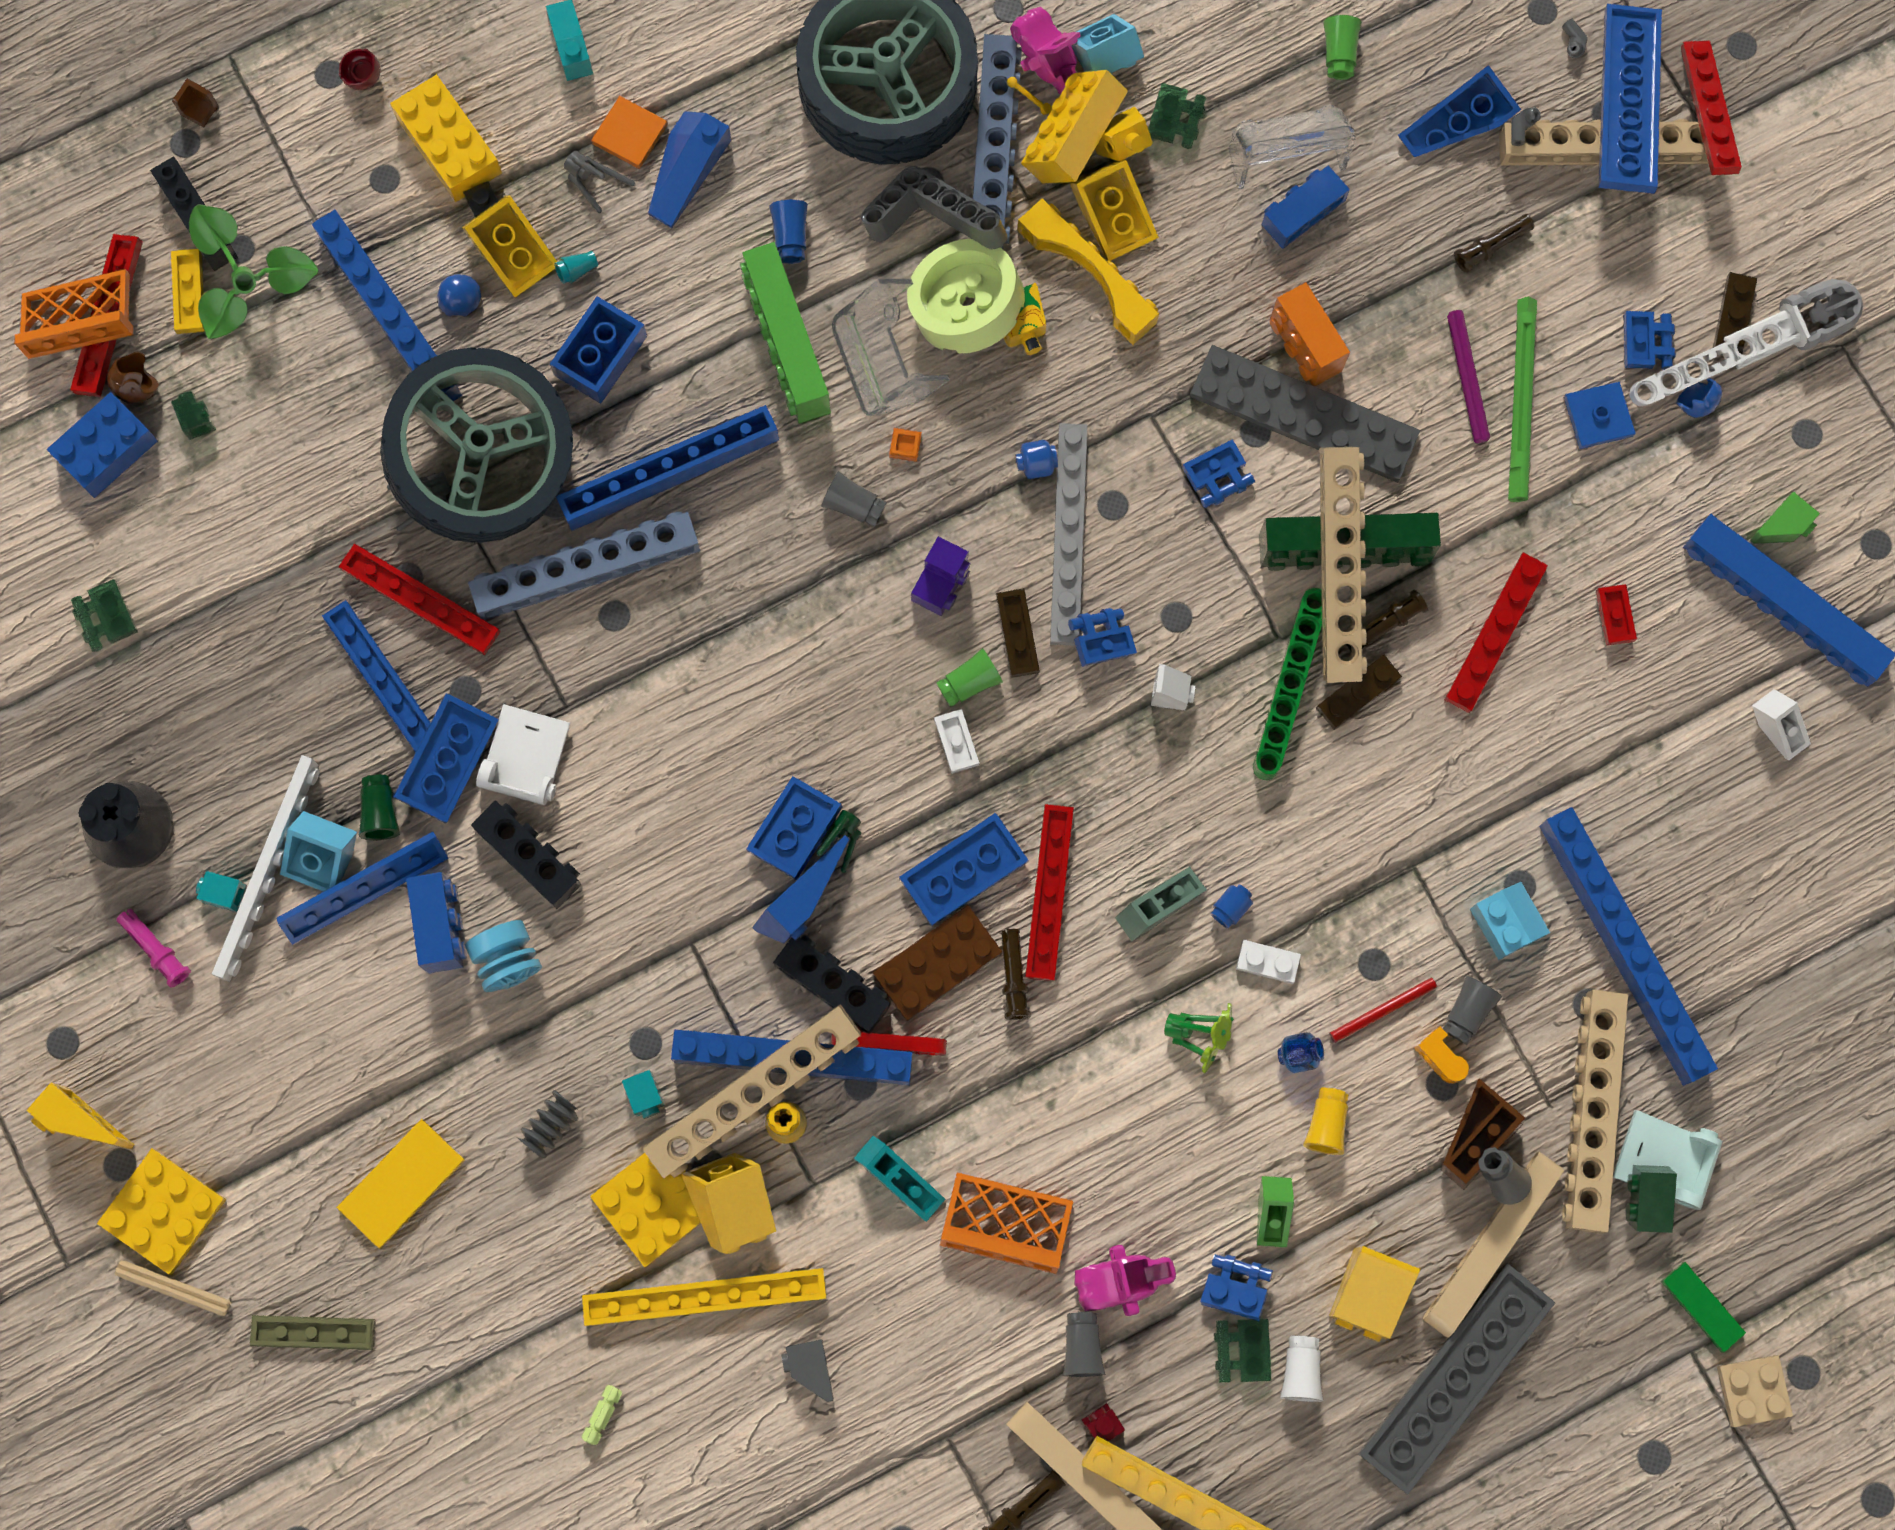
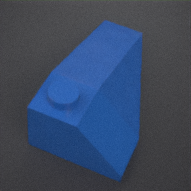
[1398,65,1521,157]
[648,111,731,228]
[752,835,849,944]

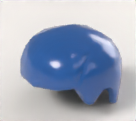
[437,274,482,317]
[1676,378,1723,418]

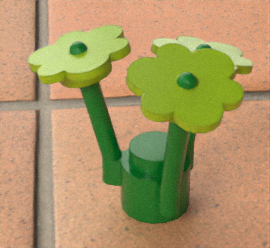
[1164,1003,1234,1073]

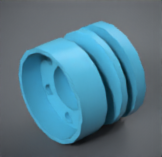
[465,920,542,992]

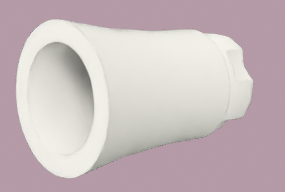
[1280,1336,1323,1402]

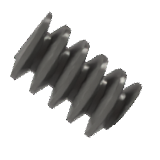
[517,1090,579,1158]

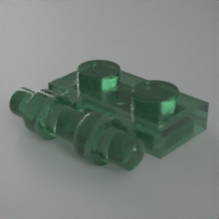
[1148,83,1206,149]
[71,579,138,652]
[1214,1319,1272,1383]

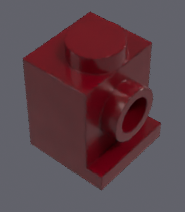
[1081,1403,1125,1441]

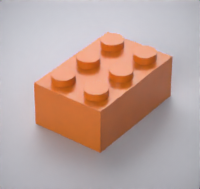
[1270,282,1350,386]

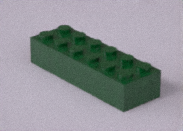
[1259,513,1441,571]

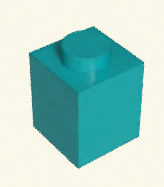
[196,871,247,913]
[622,1070,665,1119]

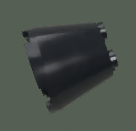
[78,781,172,868]

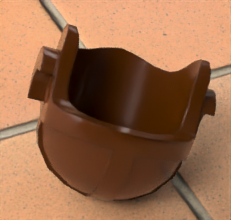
[107,352,159,405]

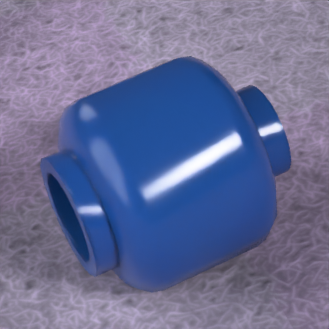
[1015,440,1058,479]

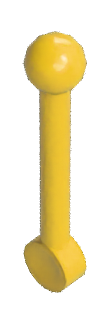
[1007,77,1052,115]

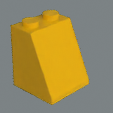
[682,1153,776,1254]
[1329,1246,1420,1342]

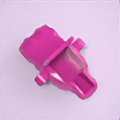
[1010,7,1081,95]
[1074,1245,1176,1316]

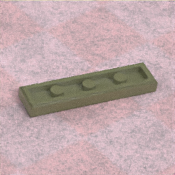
[250,1315,375,1350]

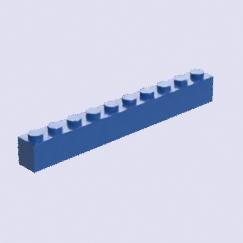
[1539,807,1718,1086]

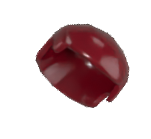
[339,49,381,91]

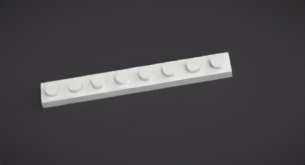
[212,755,319,982]

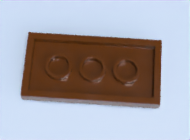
[873,905,1003,1022]

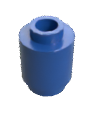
[1210,884,1253,929]

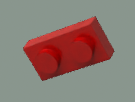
[1596,584,1637,646]

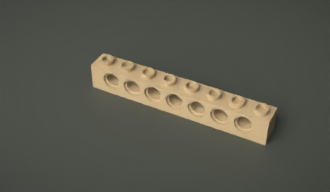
[1499,119,1708,165]
[1319,447,1367,683]
[1562,990,1628,1234]
[643,1004,862,1178]

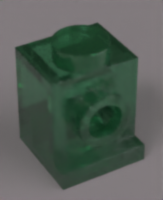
[171,391,216,440]

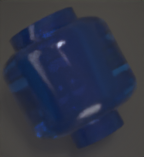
[1278,1032,1324,1073]

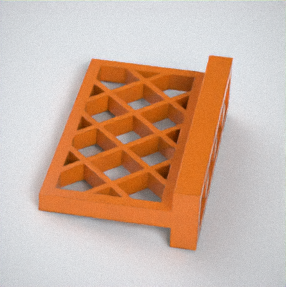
[14,269,133,359]
[939,1172,1073,1274]

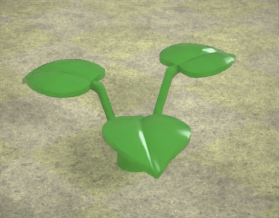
[189,205,319,339]

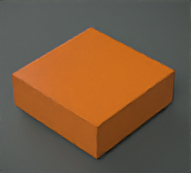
[889,428,922,462]

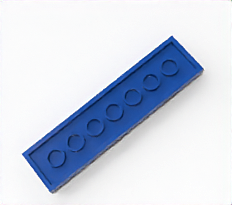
[1599,4,1662,194]

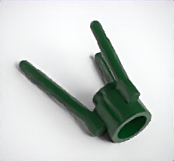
[817,810,862,873]

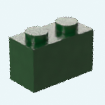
[1625,1165,1677,1233]

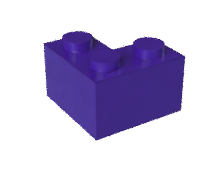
[911,536,971,616]

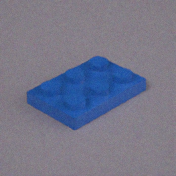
[746,776,843,880]

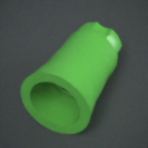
[1323,15,1362,80]
[936,648,1003,707]

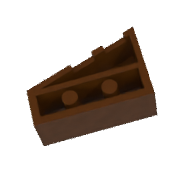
[1441,1078,1525,1190]

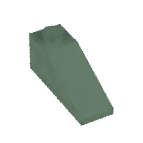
[1115,866,1207,941]

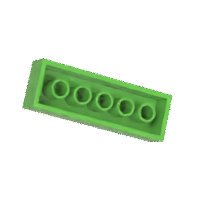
[740,242,831,424]

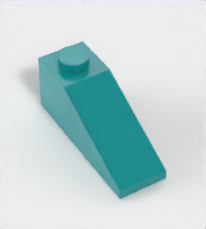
[546,0,593,81]
[854,1136,946,1222]

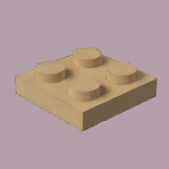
[1717,1355,1793,1427]

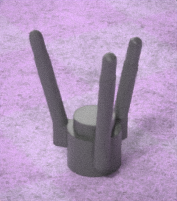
[564,151,635,213]
[387,471,451,531]

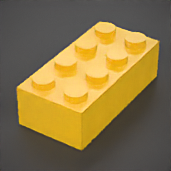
[1021,70,1128,184]
[390,74,502,202]

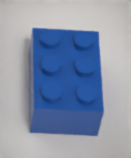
[550,296,647,404]
[46,392,158,498]
[406,872,467,974]

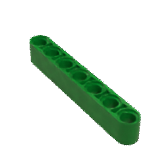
[1253,588,1322,780]

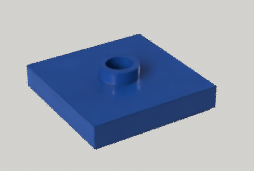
[1563,382,1636,449]

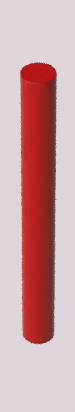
[1329,977,1437,1043]

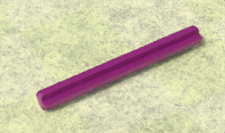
[1447,310,1490,444]

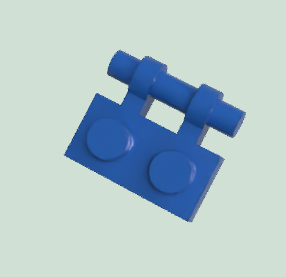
[1623,311,1676,370]
[1182,439,1255,508]
[1068,608,1137,667]
[1200,1254,1273,1321]

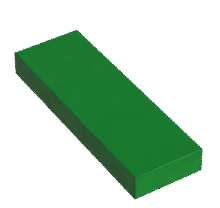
[1661,1262,1746,1353]

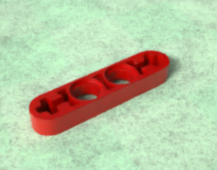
[831,1032,947,1056]

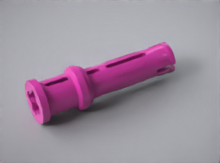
[116,909,191,988]

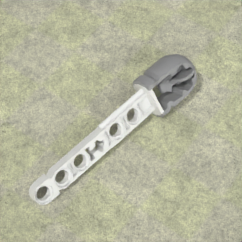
[1630,279,1863,407]

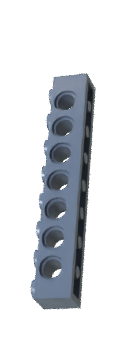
[970,34,1022,249]
[468,511,700,620]

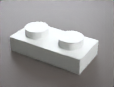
[934,709,979,774]
[1236,940,1301,984]

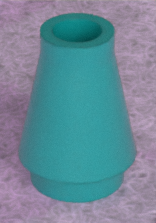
[554,251,598,284]

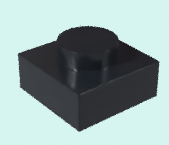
[463,181,498,218]

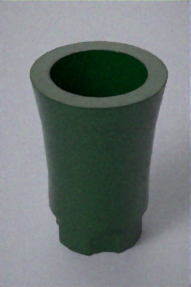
[359,774,400,841]

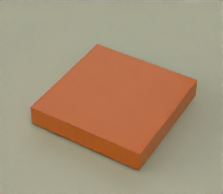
[591,95,668,169]

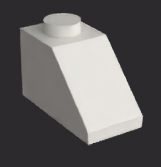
[1151,664,1195,711]
[1752,689,1811,760]

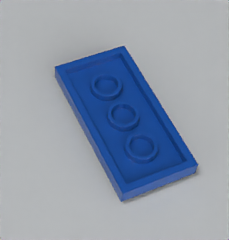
[393,693,499,824]
[899,813,1029,927]

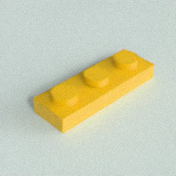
[171,249,205,334]

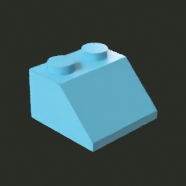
[1072,14,1144,74]
[280,811,357,892]
[1470,882,1550,960]

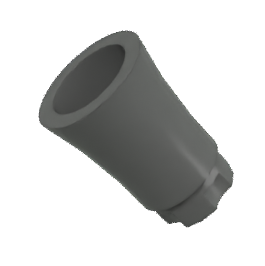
[821,471,887,527]
[1443,976,1503,1045]
[1479,1147,1532,1205]
[1063,1312,1106,1377]

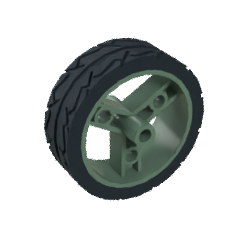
[796,0,978,165]
[380,347,573,543]

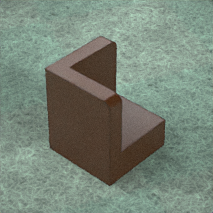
[172,78,219,128]

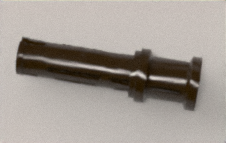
[1454,214,1535,273]
[1346,589,1428,652]
[1001,929,1031,1020]
[981,1470,1066,1530]

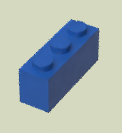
[1261,165,1350,249]

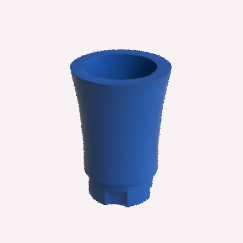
[769,199,808,264]

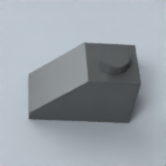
[781,1339,834,1402]

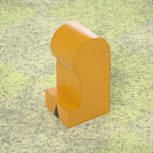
[1414,1026,1469,1084]

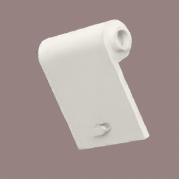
[476,704,571,805]

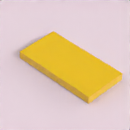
[336,1119,465,1249]

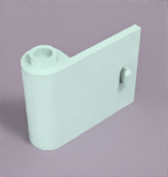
[1613,1110,1723,1210]

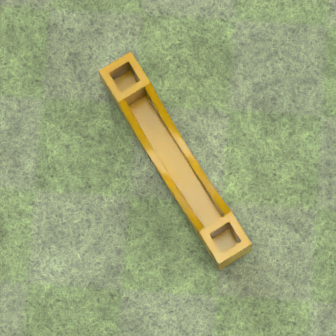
[1017,198,1159,345]

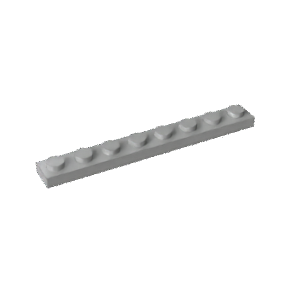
[1050,423,1088,646]

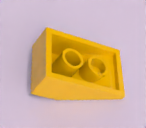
[1069,160,1159,261]
[462,195,557,298]
[26,1082,135,1149]

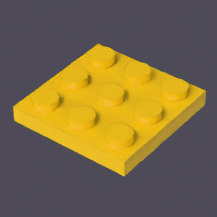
[97,1148,226,1275]
[590,1153,701,1268]

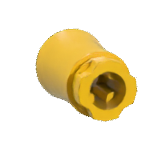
[1303,1087,1349,1155]
[765,1102,807,1144]

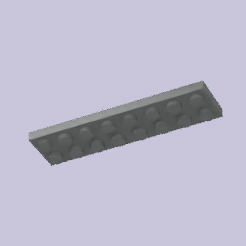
[1190,345,1421,483]
[1358,1263,1556,1495]

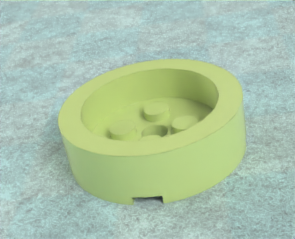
[907,239,1025,353]

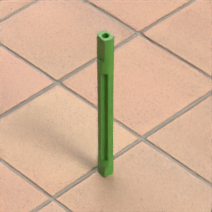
[1508,296,1537,503]

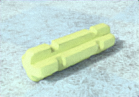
[581,1385,622,1445]

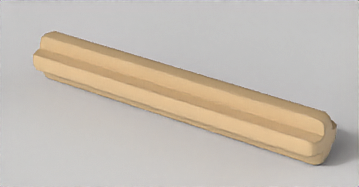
[115,1261,231,1316]

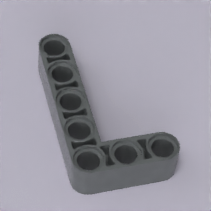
[861,166,1008,249]

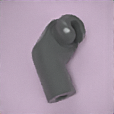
[1562,18,1588,58]
[1511,107,1541,146]

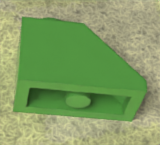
[1750,492,1820,544]
[1257,1176,1294,1247]

